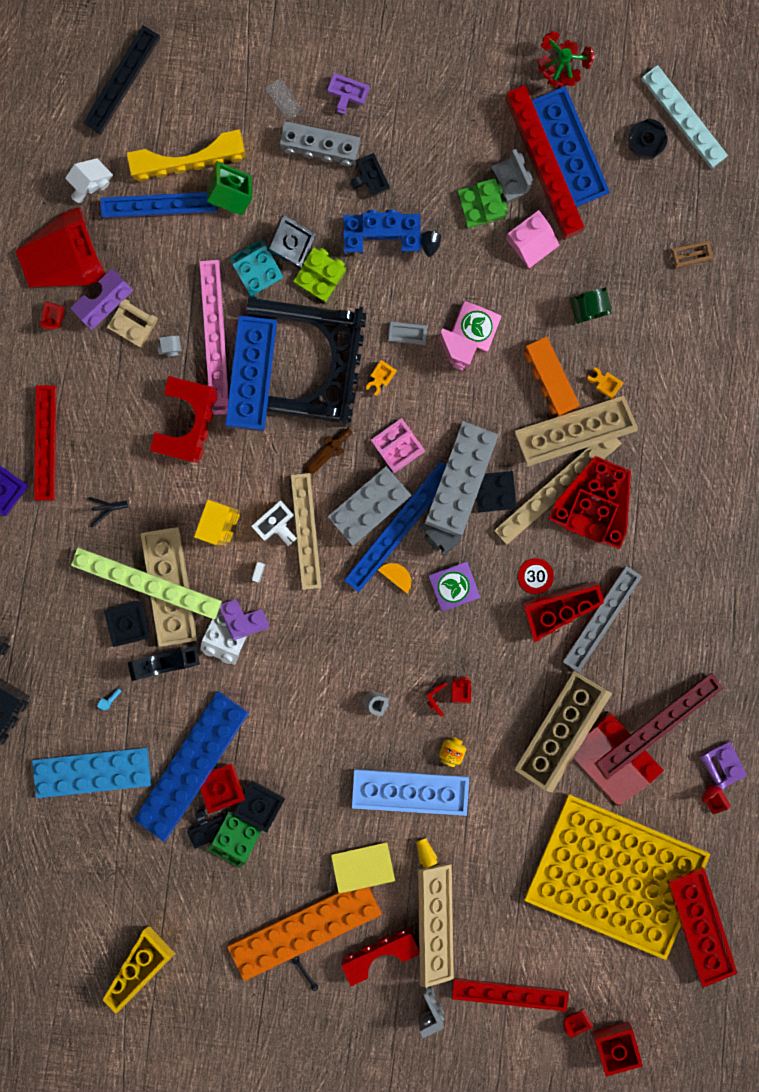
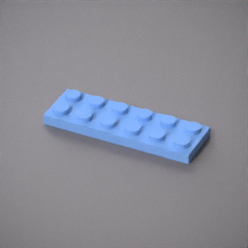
[352,769,469,816]

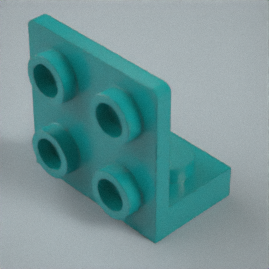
[229,239,283,296]

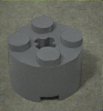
[418,522,461,556]

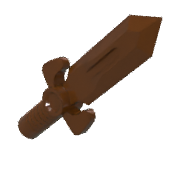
[304,428,353,474]

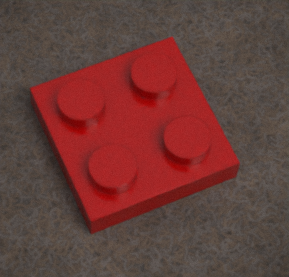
[200,764,245,814]

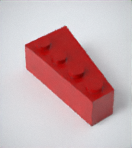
[522,581,604,643]

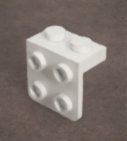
[200,611,247,665]

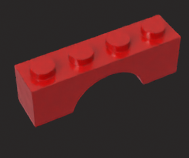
[341,928,420,986]

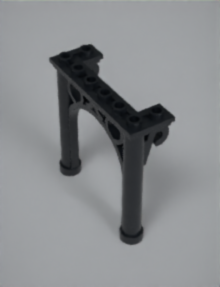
[247,296,367,427]

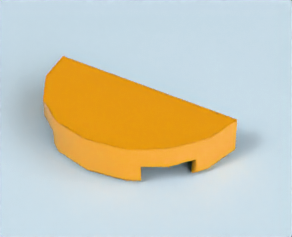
[378,563,411,594]

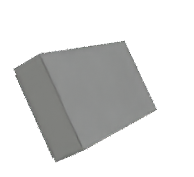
[388,321,428,345]

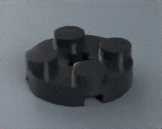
[628,119,668,159]

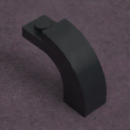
[127,646,200,681]

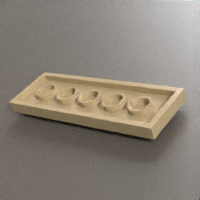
[515,396,638,467]
[141,527,198,647]
[418,863,454,988]

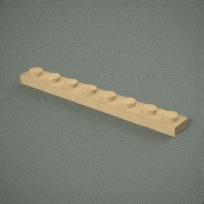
[494,438,622,545]

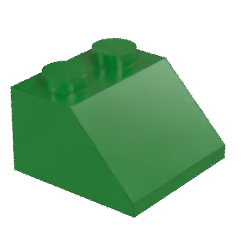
[207,161,252,215]

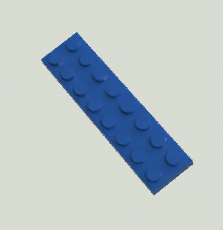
[134,691,250,842]

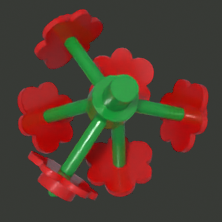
[537,31,594,88]

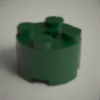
[569,287,612,324]

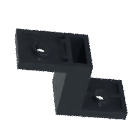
[0,636,30,745]

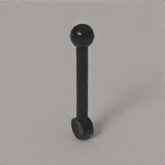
[292,956,319,991]

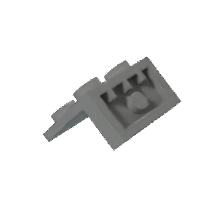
[491,149,533,203]
[419,986,445,1038]

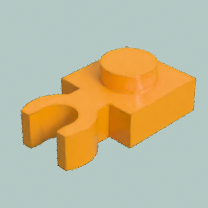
[366,360,397,396]
[587,367,623,399]

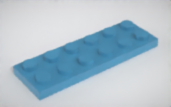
[32,747,152,798]

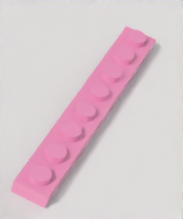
[200,260,229,415]

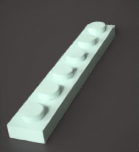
[641,65,728,169]

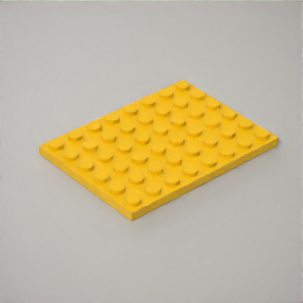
[524,793,711,960]

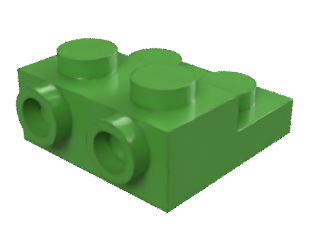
[458,178,508,229]

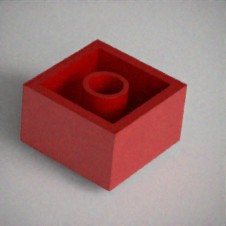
[592,1021,643,1077]

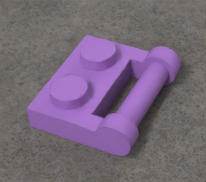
[699,741,747,790]

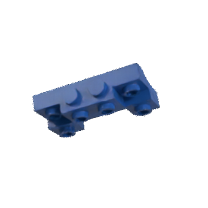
[343,210,421,254]

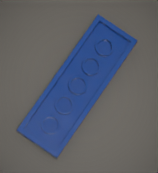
[532,86,610,208]
[226,315,277,432]

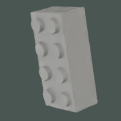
[328,466,412,546]

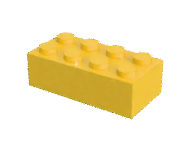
[194,499,240,546]

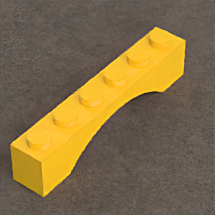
[127,129,246,182]

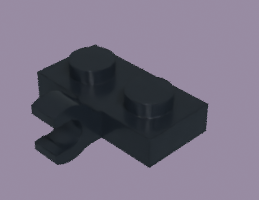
[351,153,390,197]
[187,809,224,849]

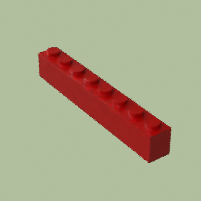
[505,85,585,240]

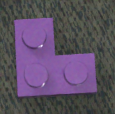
[219,599,269,641]

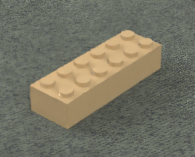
[515,671,612,792]

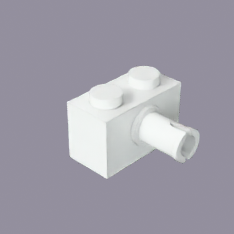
[66,158,113,203]
[252,500,297,546]

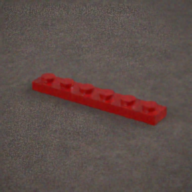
[34,385,57,501]
[452,978,569,1012]

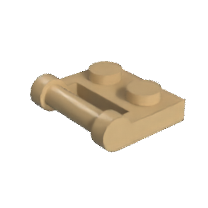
[107,298,158,348]

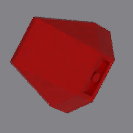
[15,207,106,288]
[548,456,631,549]

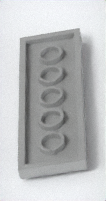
[425,421,498,537]

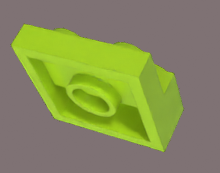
[293,247,346,303]

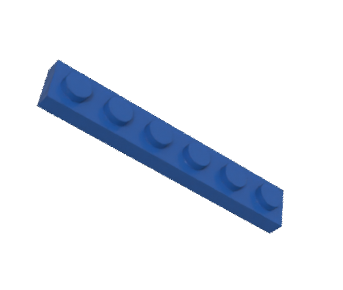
[100,192,217,219]

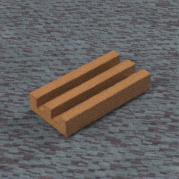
[670,240,713,269]

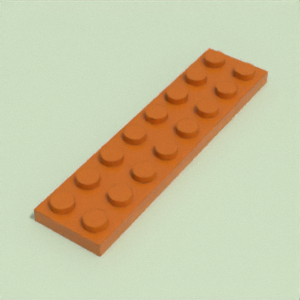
[228,887,382,981]

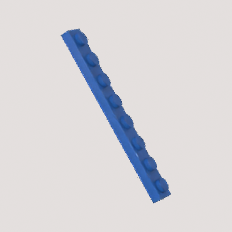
[344,461,446,592]

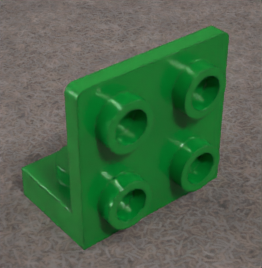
[207,812,262,868]

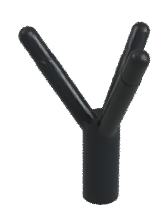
[88,497,128,527]

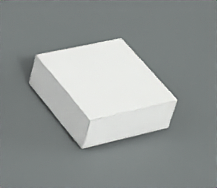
[252,562,266,583]

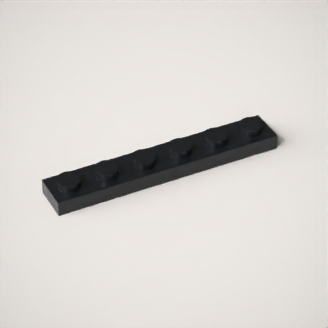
[83,25,160,135]

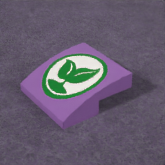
[429,562,480,611]

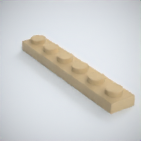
[291,473,322,590]

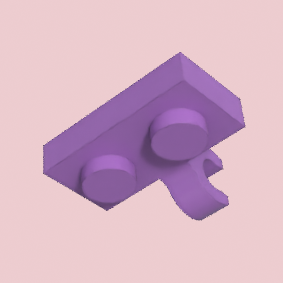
[327,73,370,115]

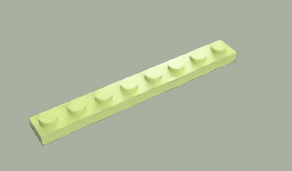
[71,548,222,620]

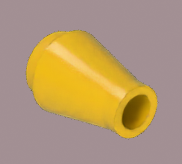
[416,838,438,868]

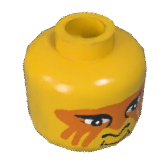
[438,737,467,767]

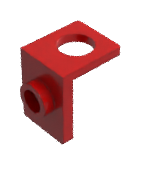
[426,681,447,717]

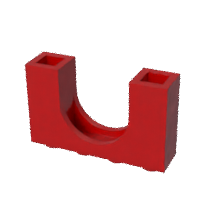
[150,376,218,463]

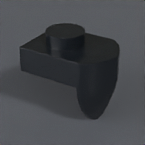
[421,231,441,257]

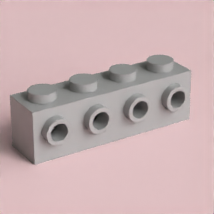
[280,121,361,167]

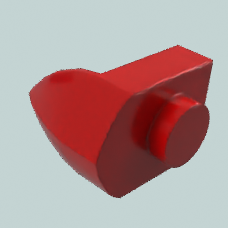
[39,301,65,331]
[451,675,471,704]
[701,785,731,814]
[563,1008,593,1037]

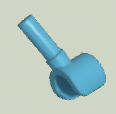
[97,688,121,711]

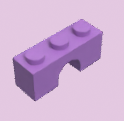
[71,269,133,330]

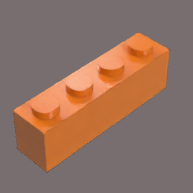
[523,336,580,417]

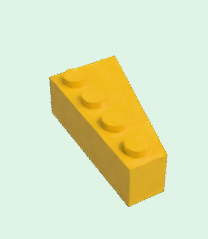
[103,926,175,1014]

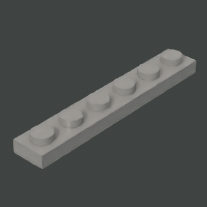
[562,566,642,672]

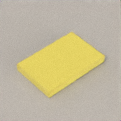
[331,843,395,894]

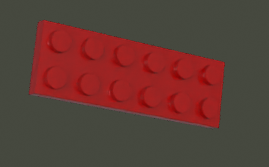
[667,866,738,988]

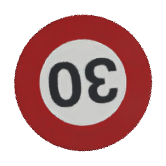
[518,558,554,594]

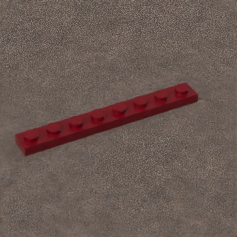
[594,673,723,779]

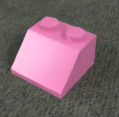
[506,210,559,269]
[439,328,478,371]

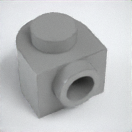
[157,336,182,358]
[363,691,389,716]

